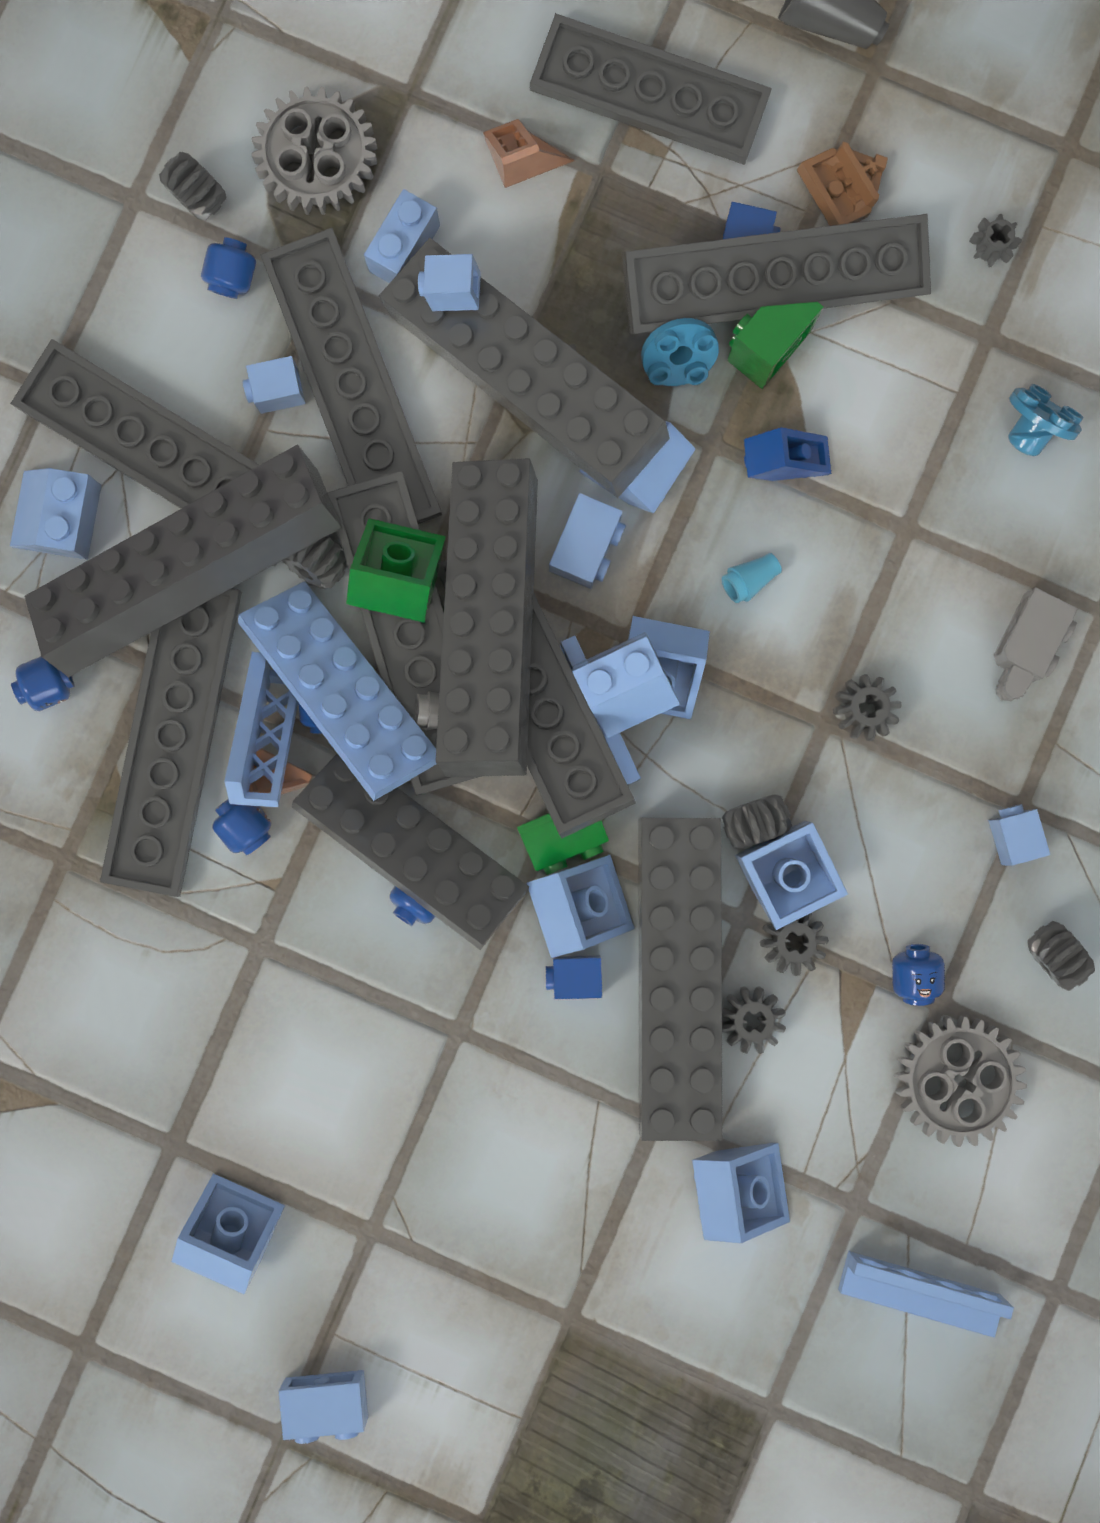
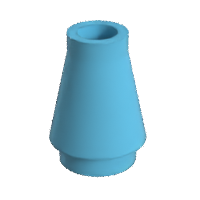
[721,553,782,603]

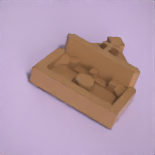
[797,141,888,226]

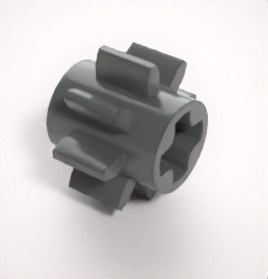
[969,214,1022,267]

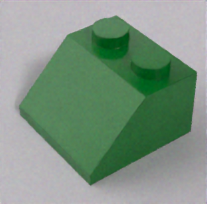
[727,302,823,390]
[346,518,446,622]
[517,814,609,876]

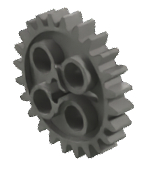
[251,87,377,215]
[894,1015,1027,1147]

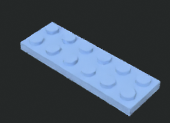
[238,581,437,801]

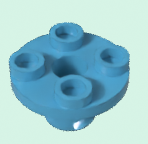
[641,318,719,386]
[1008,384,1083,456]

